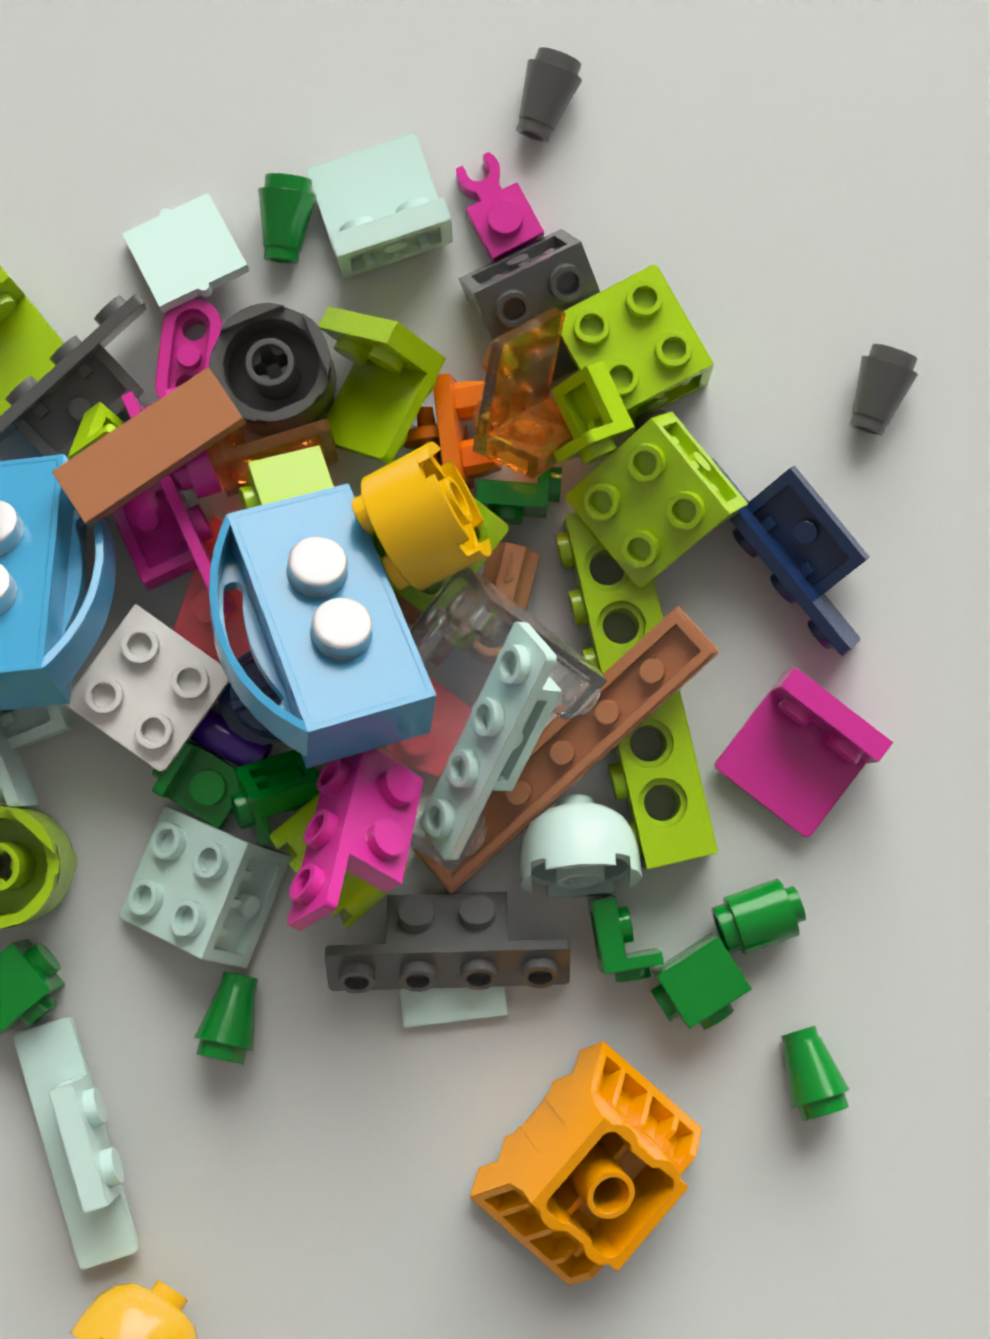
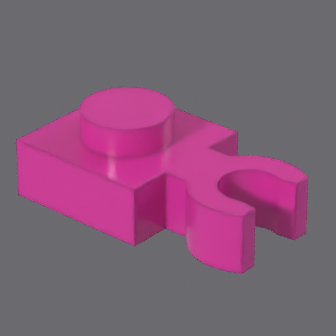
[456,152,544,263]

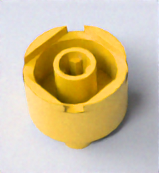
[351,442,491,590]

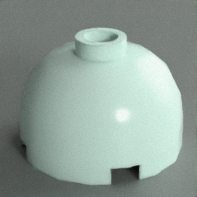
[519,794,642,898]

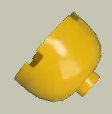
[69,1280,198,1339]

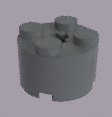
[209,303,337,437]

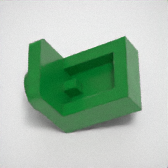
[476,449,562,525]

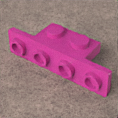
[112,391,236,615]
[287,749,424,931]

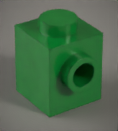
[650,933,752,1030]
[0,939,65,1035]

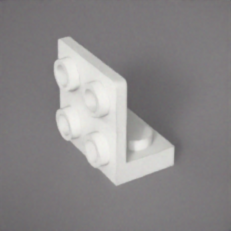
[65,604,229,771]

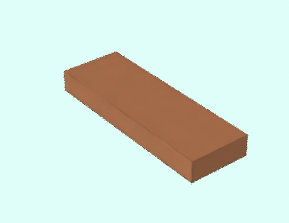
[52,367,246,527]

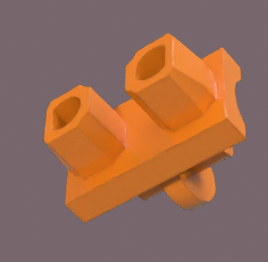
[403,373,502,489]

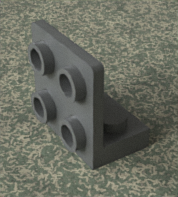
[458,229,600,396]

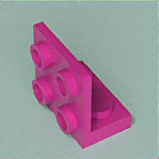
[714,667,894,837]

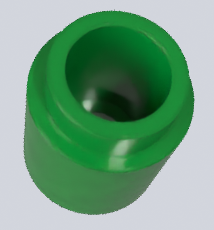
[711,878,806,955]

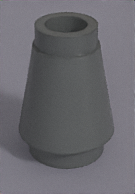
[516,47,582,142]
[849,343,918,436]

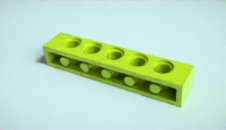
[555,513,718,869]

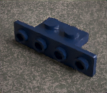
[711,458,870,656]

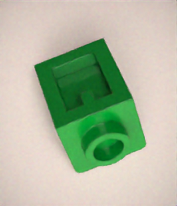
[152,741,239,829]
[230,750,320,846]
[587,895,664,982]

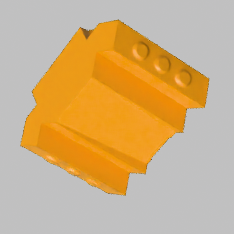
[470,1041,702,1286]

